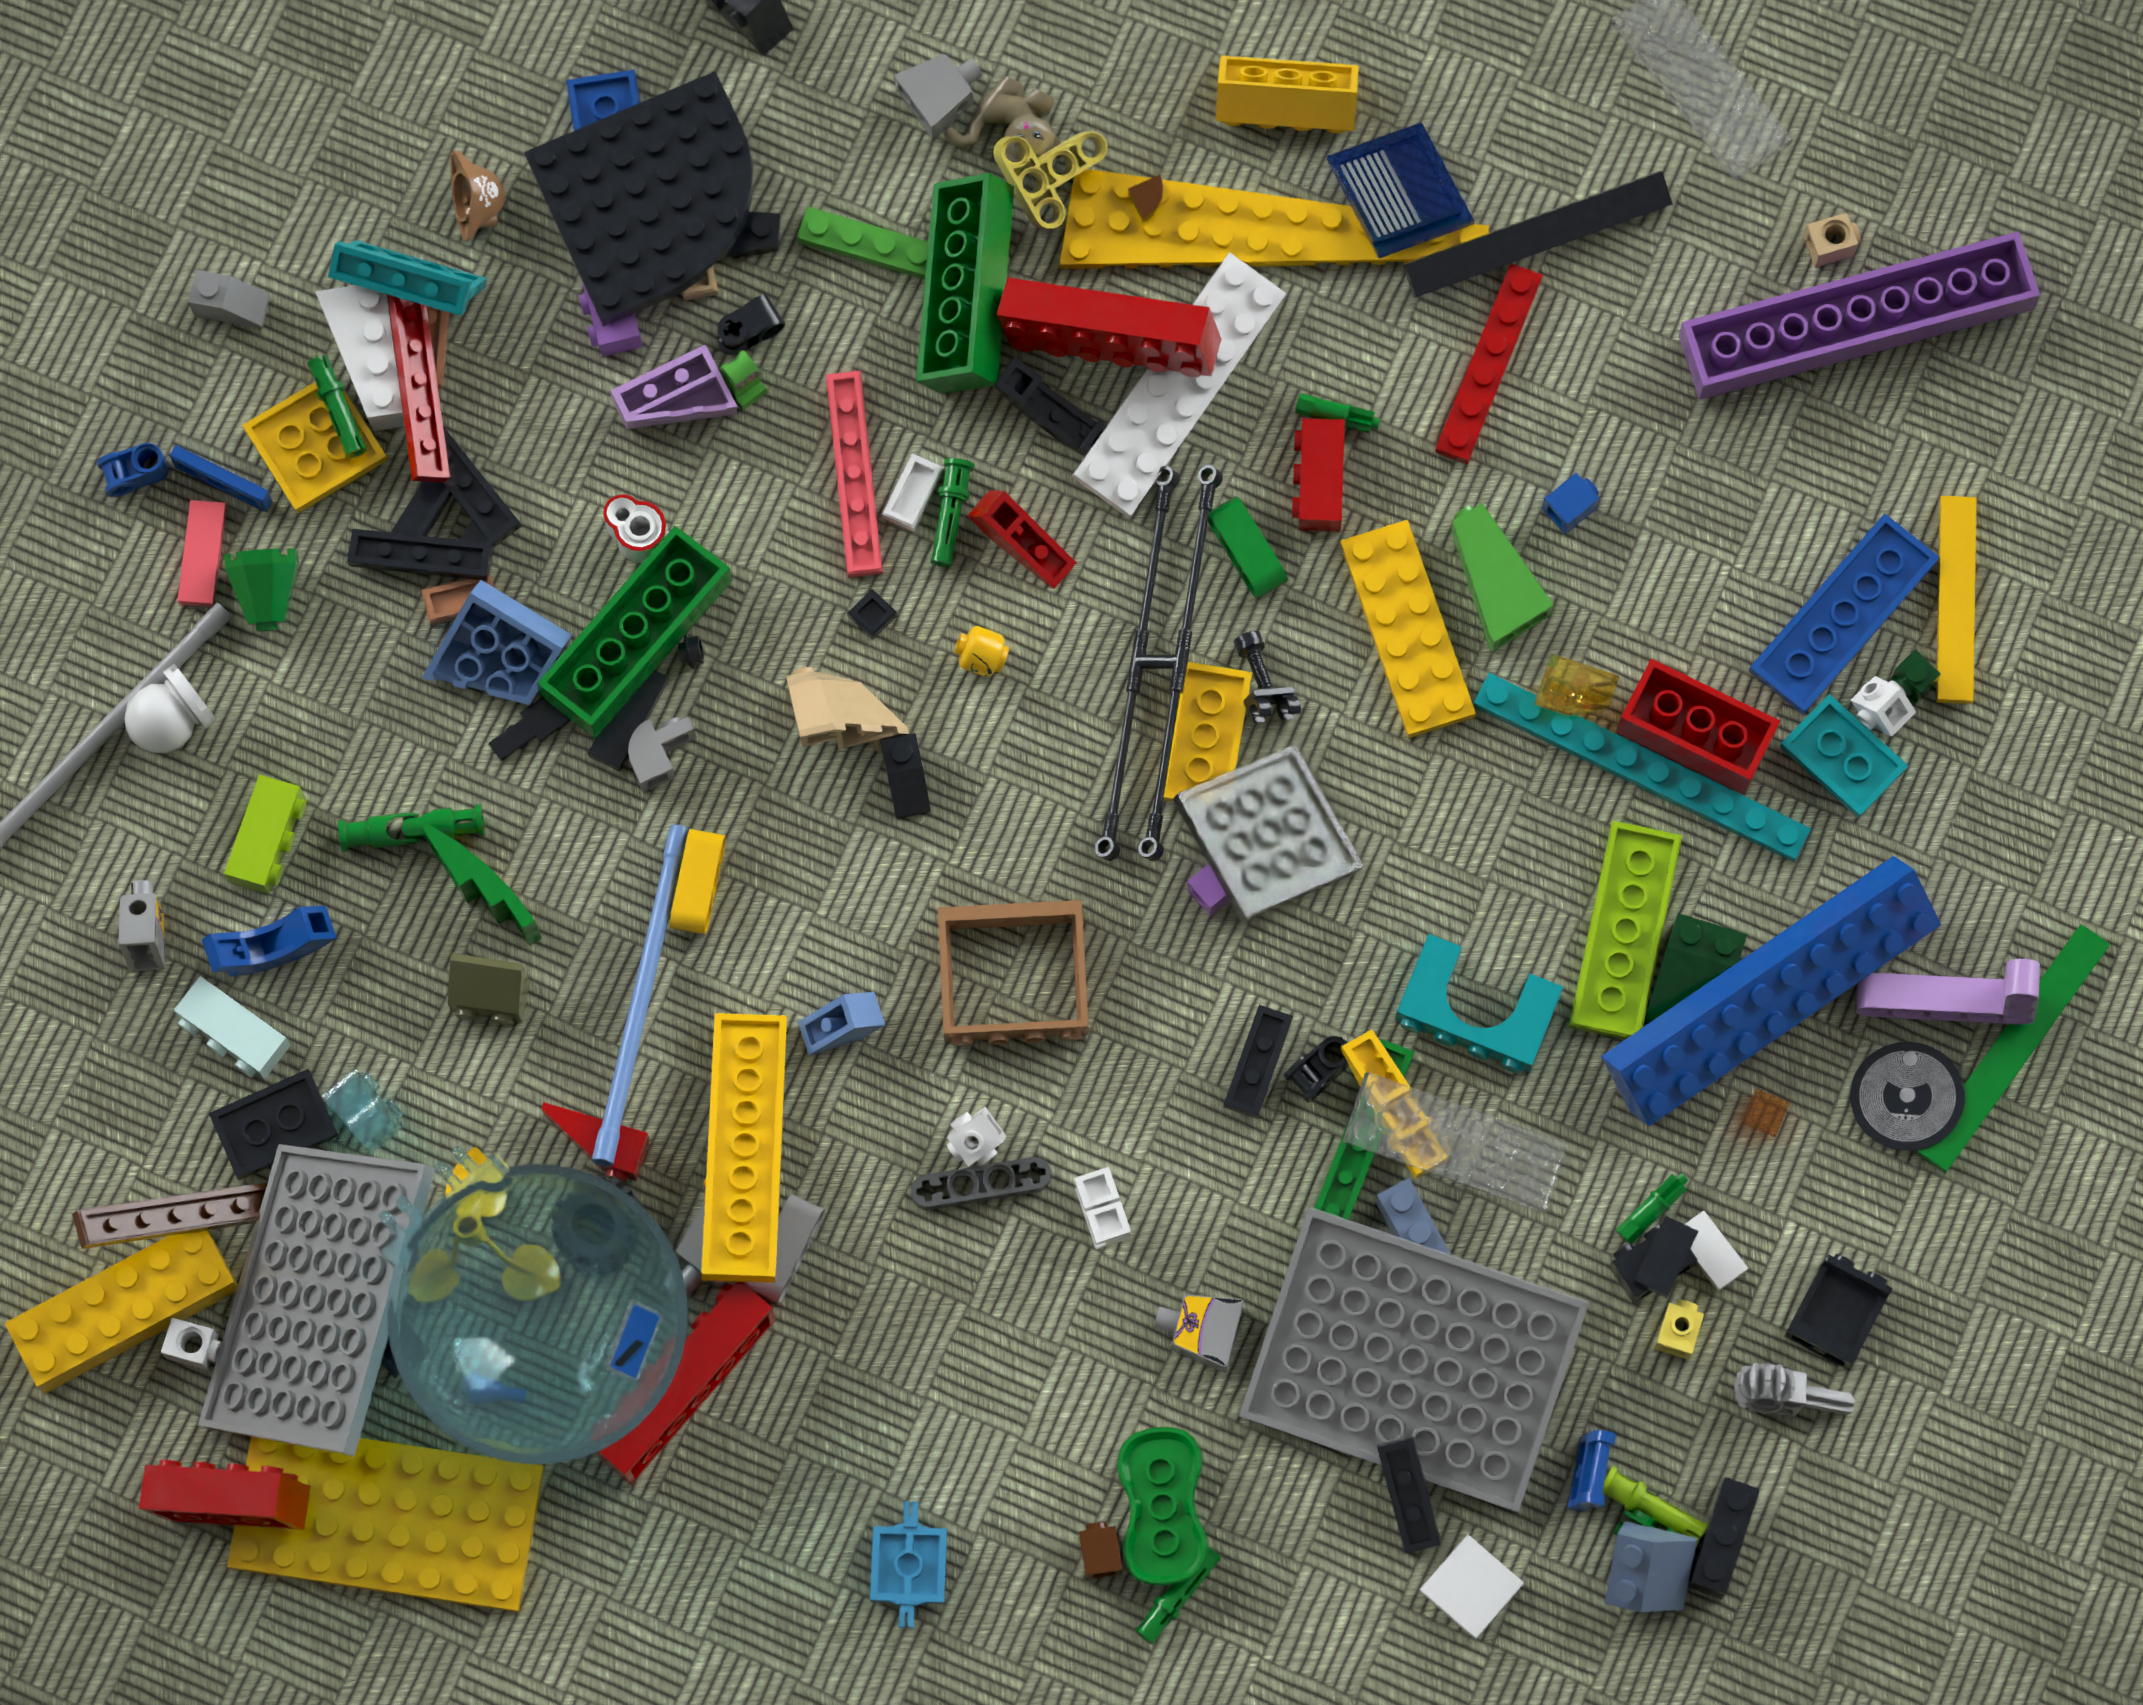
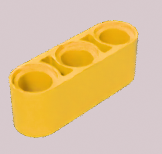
[670,829,726,935]

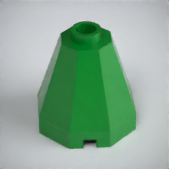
[224,549,299,632]

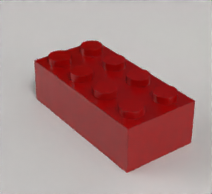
[1615,659,1780,795]
[139,1460,311,1530]

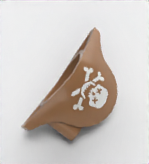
[450,150,505,242]

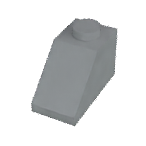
[188,270,270,328]

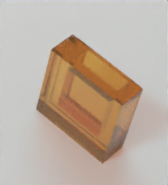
[1741,1089,1790,1138]

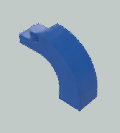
[202,906,337,977]

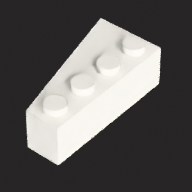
[315,285,405,431]

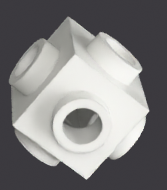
[1851,676,1916,736]
[947,1107,1006,1167]

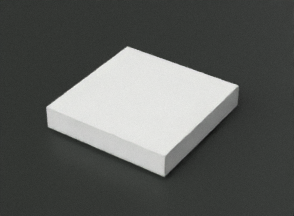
[1419,1534,1524,1640]

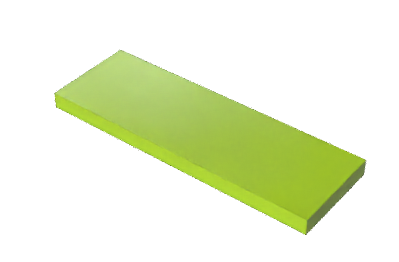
[1569,820,1682,1040]

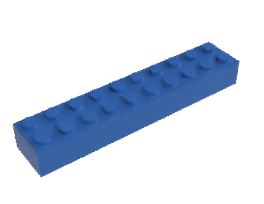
[1601,856,1941,1126]

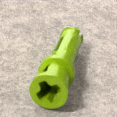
[1602,1465,1708,1545]

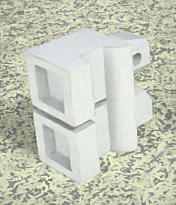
[1074,1167,1131,1250]

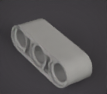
[746,1194,825,1304]

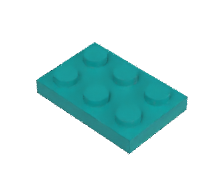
[1780,694,1908,819]

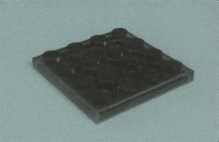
[1173,744,1364,922]

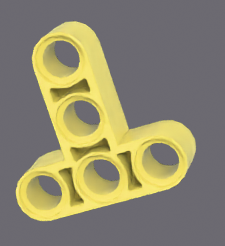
[993,132,1108,229]

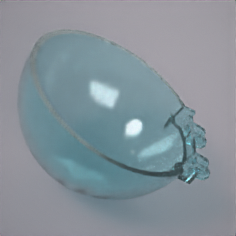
[377,1146,688,1464]

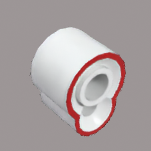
[603,494,669,563]

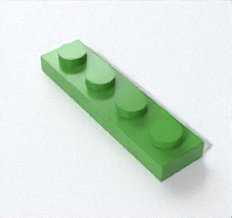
[797,206,928,280]

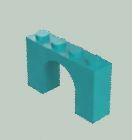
[1395,934,1563,1074]

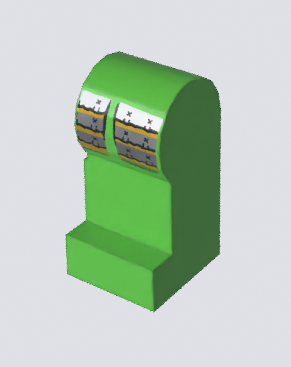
[719,350,768,411]

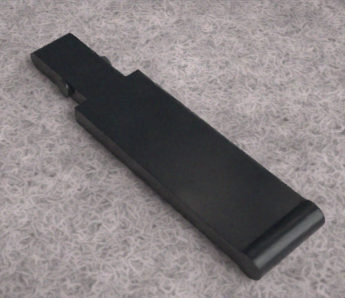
[488,697,572,761]

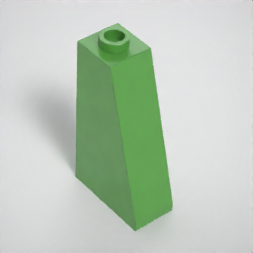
[1451,503,1554,652]

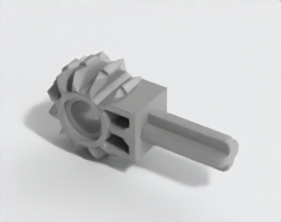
[1734,1362,1854,1417]

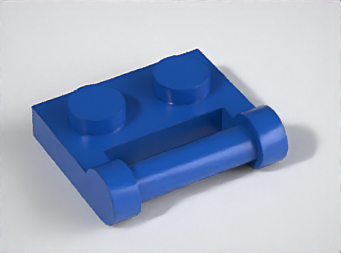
[1567,1430,1616,1512]

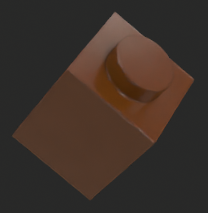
[1079,1522,1122,1580]

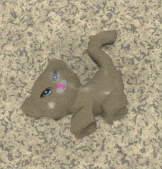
[944,76,1061,162]

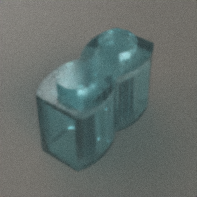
[322,1068,404,1154]

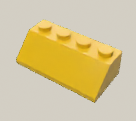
[1215,56,1359,134]

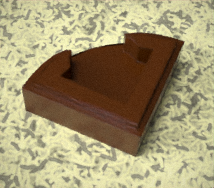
[1128,175,1163,222]

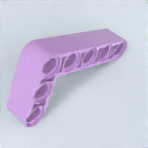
[1856,959,2040,1024]

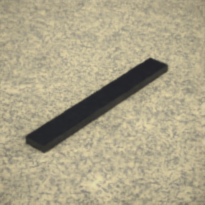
[1403,171,1673,298]

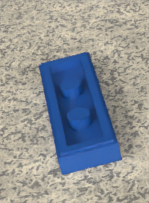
[170,445,273,512]

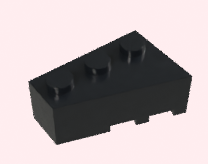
[706,0,794,56]

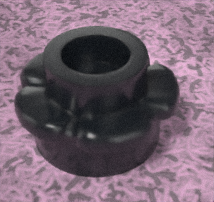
[678,634,704,669]

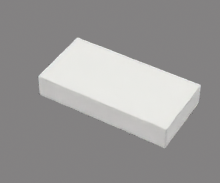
[882,454,944,532]
[1685,1211,1748,1292]

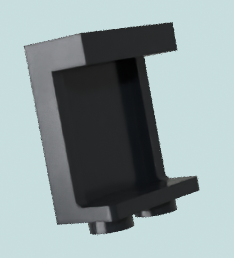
[1784,1254,1893,1371]

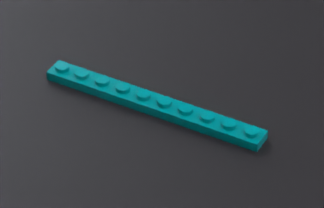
[1473,672,1811,863]

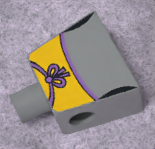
[119,880,166,972]
[1154,1295,1244,1373]

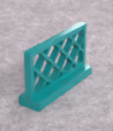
[328,240,487,316]

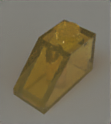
[1534,654,1620,716]

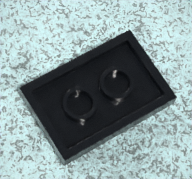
[209,1069,339,1180]

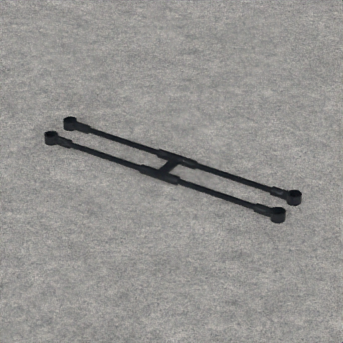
[1095,465,1223,861]

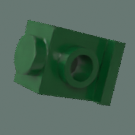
[1888,649,1941,707]

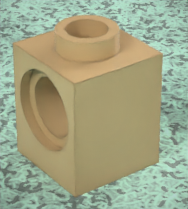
[1803,213,1861,268]

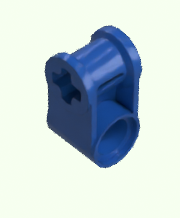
[97,443,169,497]

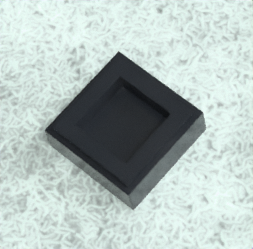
[847,589,898,640]

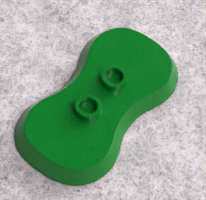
[1117,1427,1208,1586]

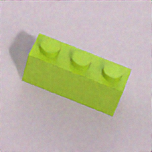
[224,774,307,895]

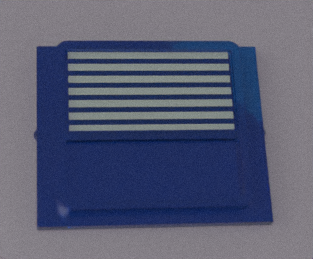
[1327,122,1474,259]

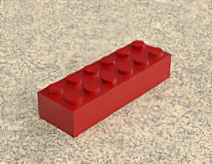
[997,277,1222,378]
[592,1281,776,1486]

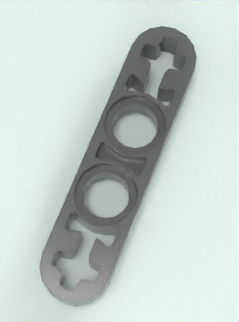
[911,1157,1051,1210]

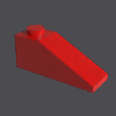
[967,490,1077,589]
[541,1102,650,1183]

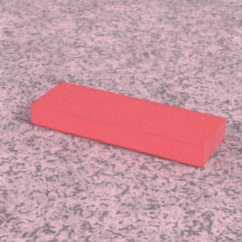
[177,500,227,607]

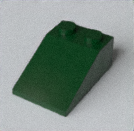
[1644,913,1747,1024]

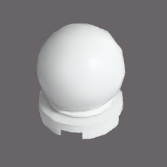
[124,664,218,754]

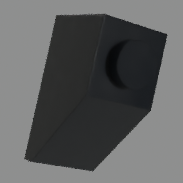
[881,733,931,819]

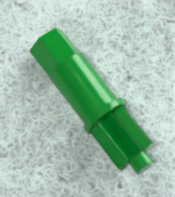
[1295,393,1380,433]
[1615,1173,1688,1244]

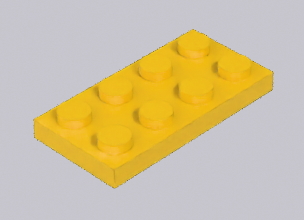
[1163,662,1252,811]

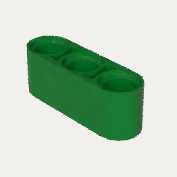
[1208,496,1288,599]

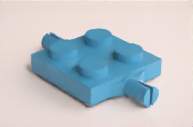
[870,1501,947,1629]

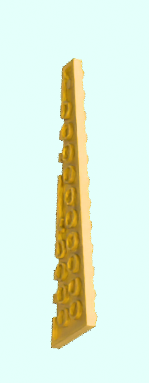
[1060,169,1489,269]

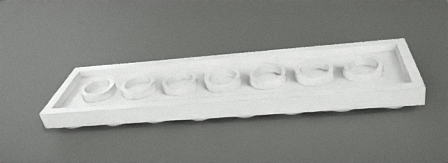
[1071,253,1286,518]

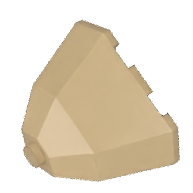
[786,667,909,751]

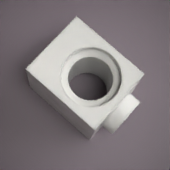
[161,1318,222,1370]

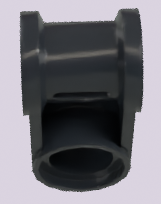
[717,294,786,356]
[1284,1036,1349,1103]

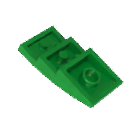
[422,824,542,946]

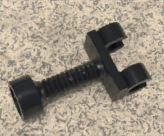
[1234,631,1301,723]

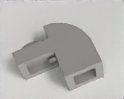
[628,717,696,792]

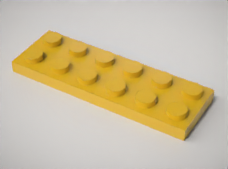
[1340,520,1476,738]

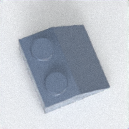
[1604,1521,1697,1612]

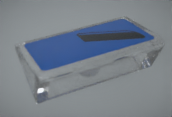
[602,1299,664,1384]

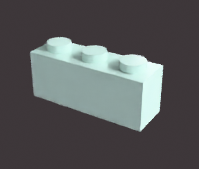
[174,976,291,1080]

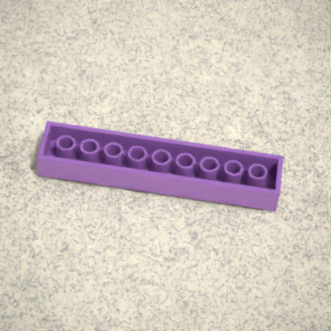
[1679,231,2040,400]

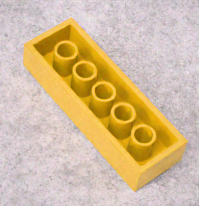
[4,1230,238,1394]

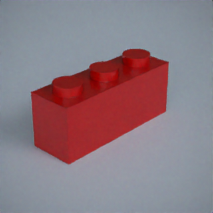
[1292,418,1345,532]

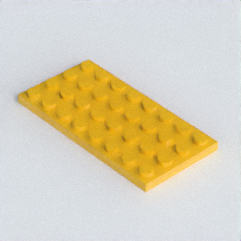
[227,1437,544,1612]

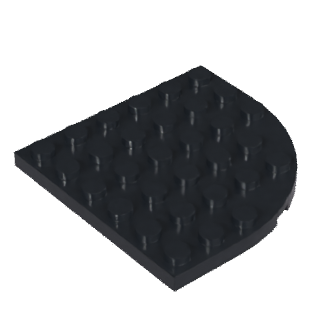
[524,71,753,327]

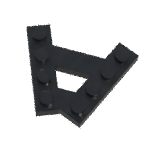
[347,426,522,581]

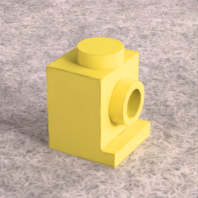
[1654,1299,1704,1360]

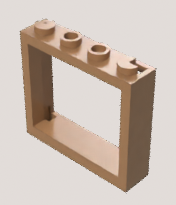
[938,900,1089,1046]

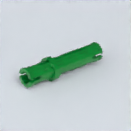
[307,355,367,459]
[1134,1546,1222,1645]

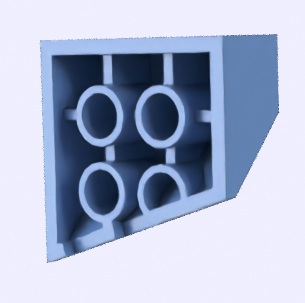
[422,580,572,705]

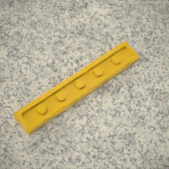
[1936,496,1977,704]

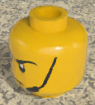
[954,626,1009,677]

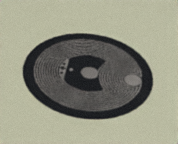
[1850,1042,1965,1151]

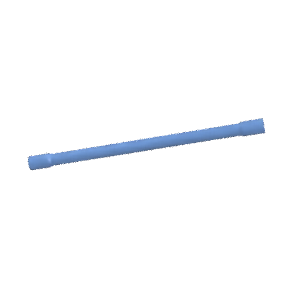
[592,825,690,1167]

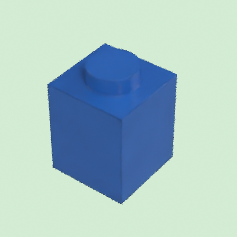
[1542,472,1600,535]

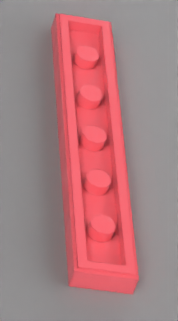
[826,371,883,578]

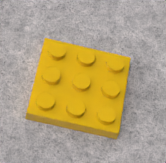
[242,382,388,514]

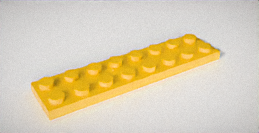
[701,1013,787,1283]

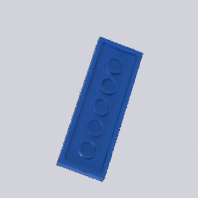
[1748,513,1940,716]

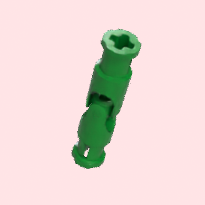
[338,804,485,852]

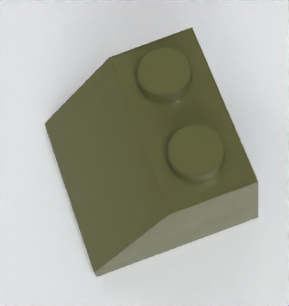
[448,953,530,1025]

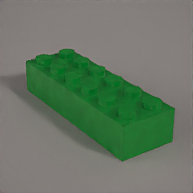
[916,173,1014,394]
[537,525,732,739]

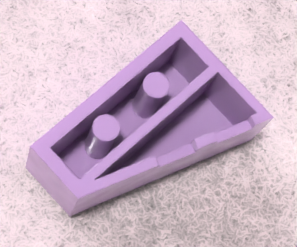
[611,344,737,429]

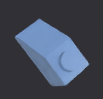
[798,992,885,1055]

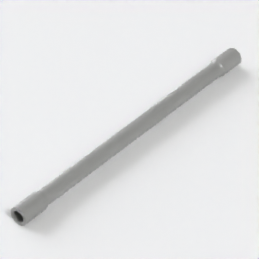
[0,602,232,850]

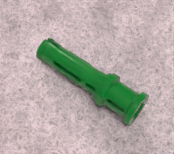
[930,458,975,567]

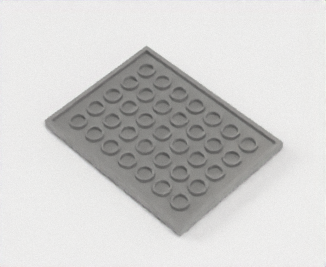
[198,1144,436,1456]
[1239,1207,1589,1512]

